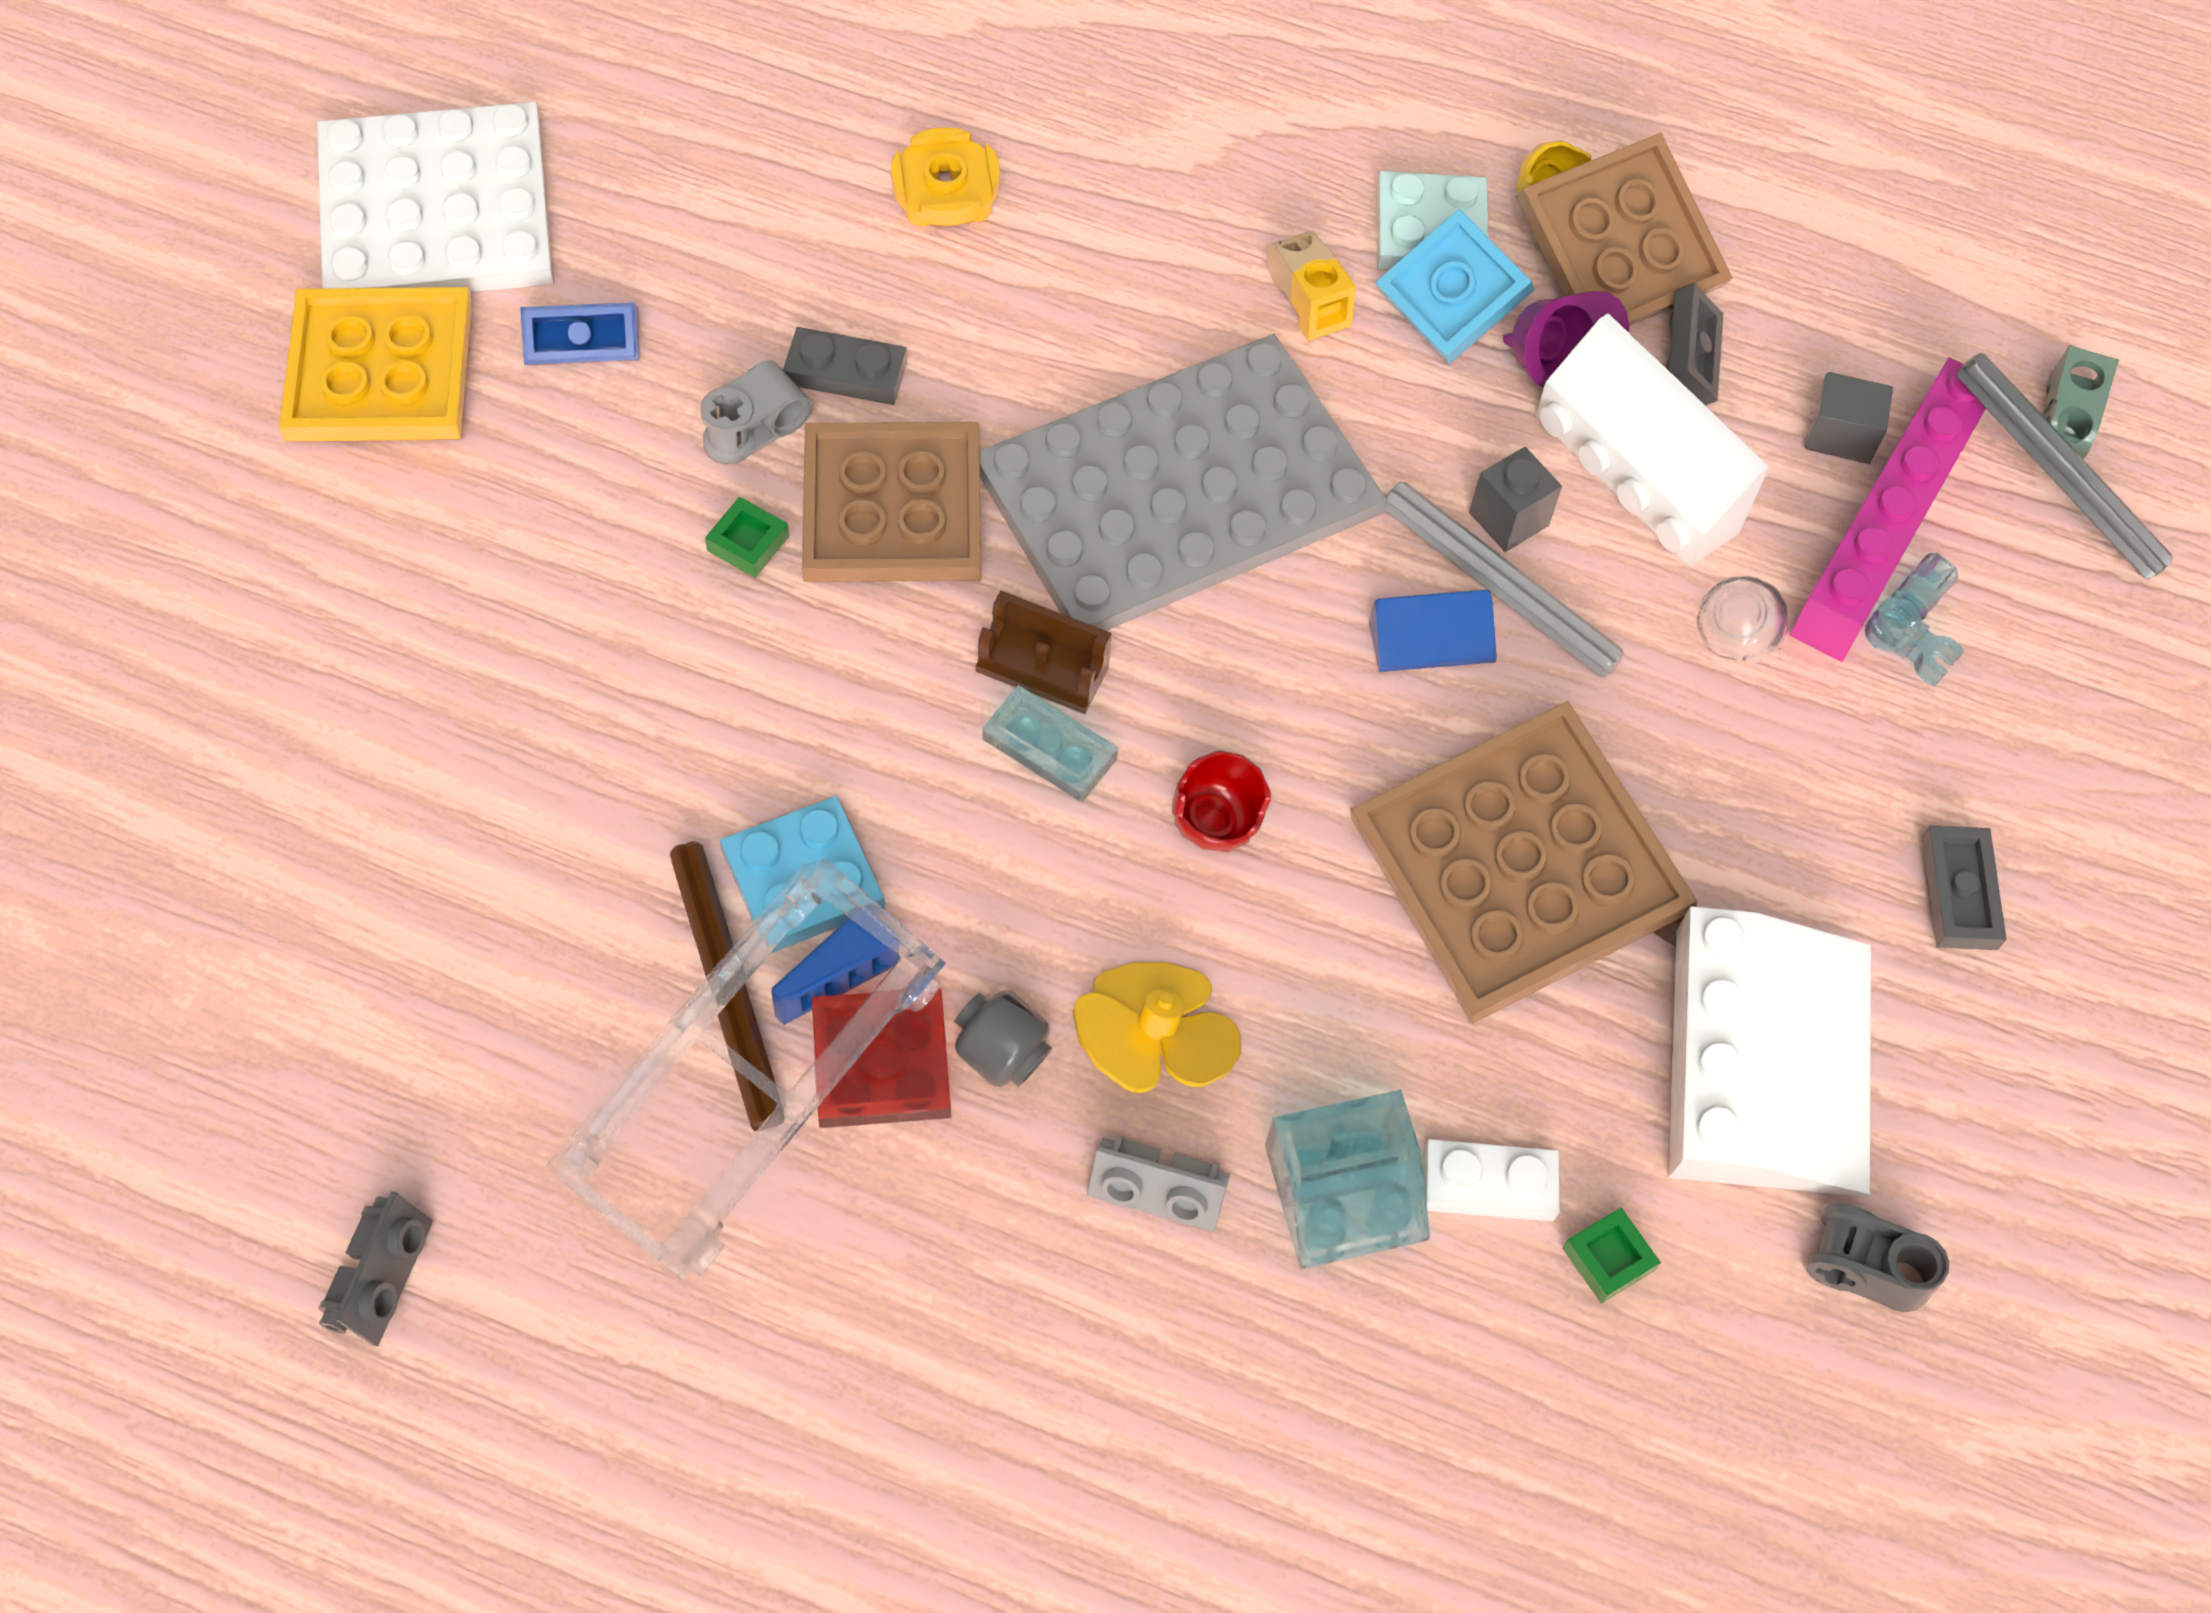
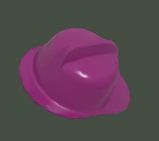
[1503,291,1630,388]

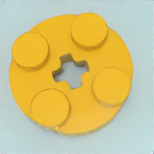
[891,127,1000,226]

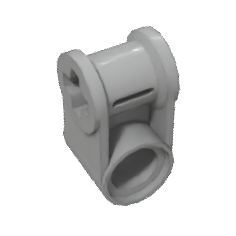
[701,360,813,464]

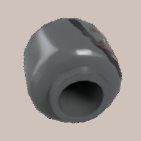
[954,990,1052,1087]

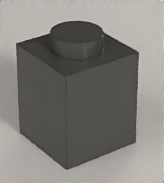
[1469,446,1563,552]

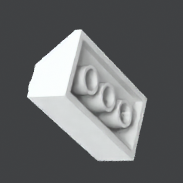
[1535,314,1770,567]

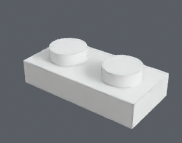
[1423,1139,1560,1222]

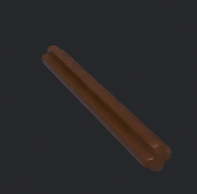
[670,841,785,1132]

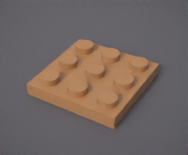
[1515,132,1733,326]
[802,422,981,582]

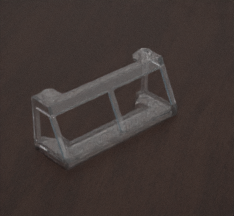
[545,858,946,1281]

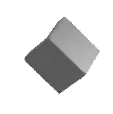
[1804,372,1893,464]

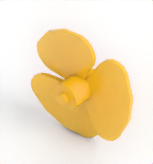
[1072,962,1241,1093]

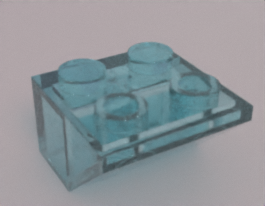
[1265,1089,1430,1270]

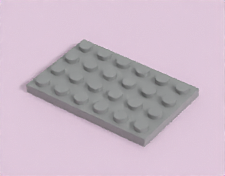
[979,333,1387,631]

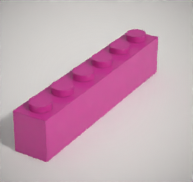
[1789,357,1986,662]

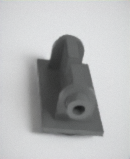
[318,1192,433,1347]

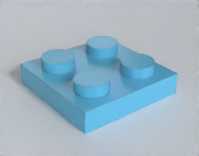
[1375,208,1534,364]
[720,796,885,955]

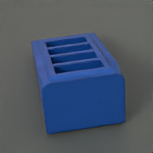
[771,907,901,1025]

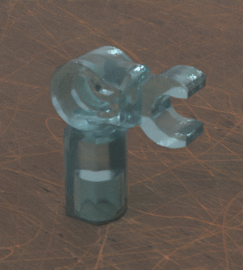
[1865,553,1965,686]

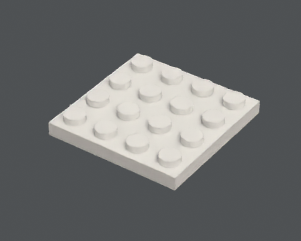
[317,102,554,293]

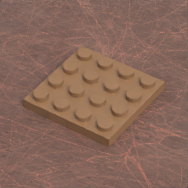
[1350,701,1698,1024]

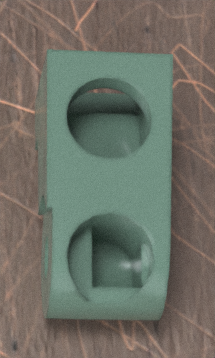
[2044,345,2119,459]

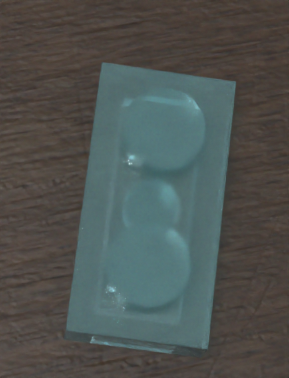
[982,685,1118,803]

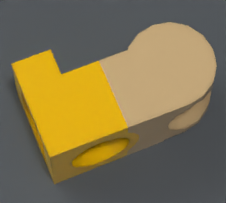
[1266,231,1356,341]

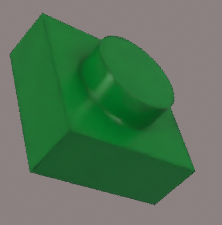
[705,497,789,578]
[1563,1207,1661,1304]

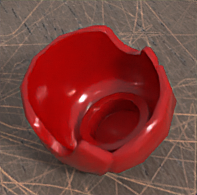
[1172,750,1271,852]

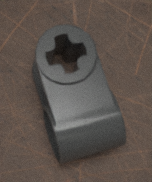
[1806,1203,1949,1312]

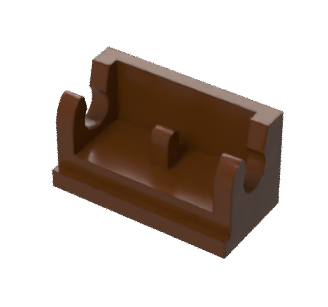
[976,590,1112,714]

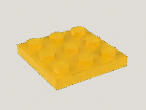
[279,287,472,441]

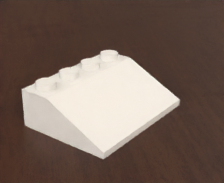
[1669,906,1871,1198]

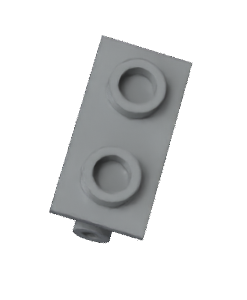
[1087,1135,1230,1232]

